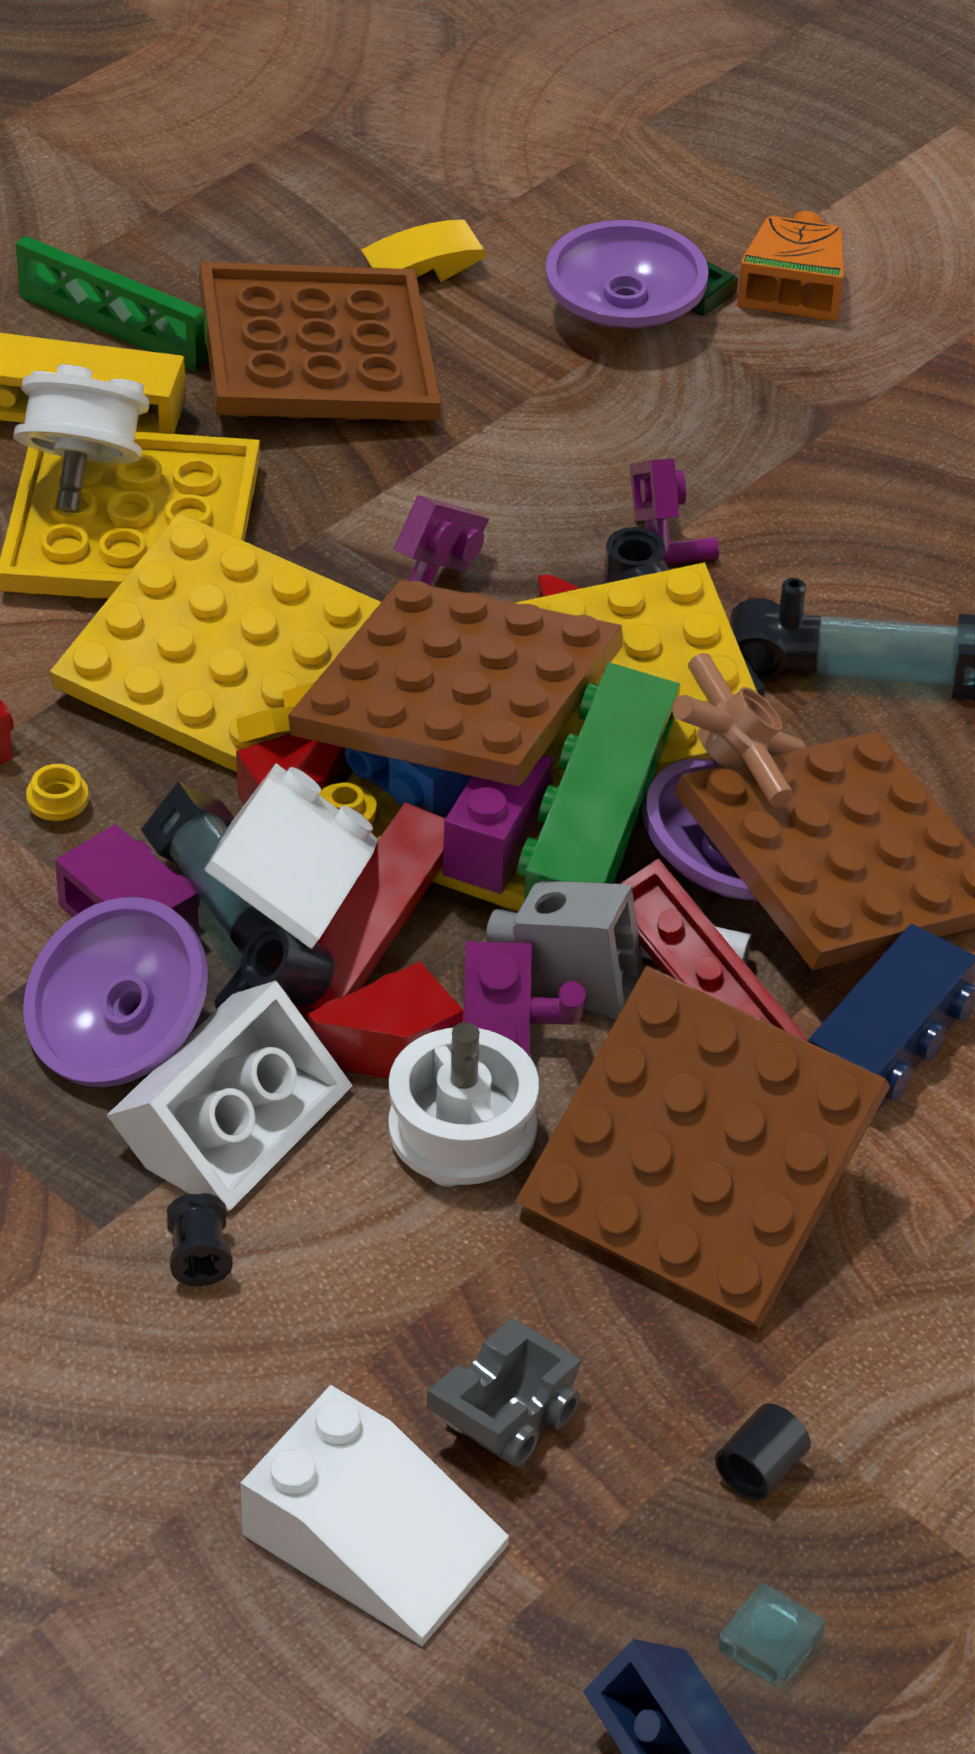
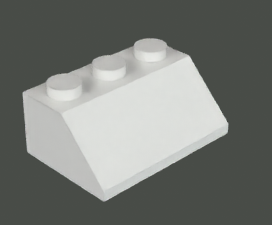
[106,981,353,1212]

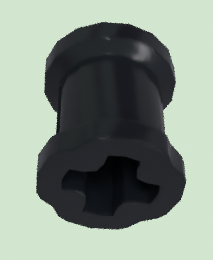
[166,1193,233,1287]

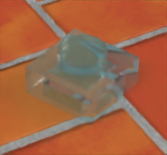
[718,1582,825,1689]

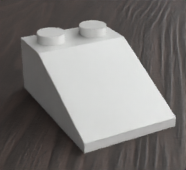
[204,764,379,949]
[240,1385,509,1647]

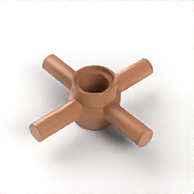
[672,653,805,807]

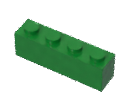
[517,662,680,899]

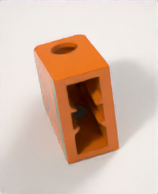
[737,211,844,322]

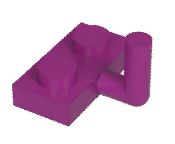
[630,458,719,565]
[393,495,489,586]
[464,941,586,1056]

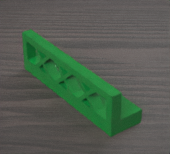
[16,235,209,371]

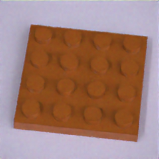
[198,262,441,422]
[288,580,623,787]
[674,731,975,970]
[515,965,890,1329]

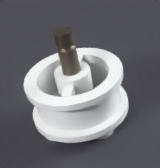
[13,364,150,513]
[388,1022,539,1187]

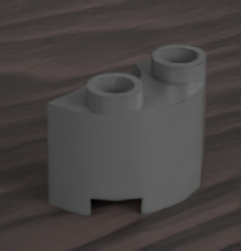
[427,1318,582,1467]

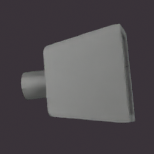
[486,881,644,1019]

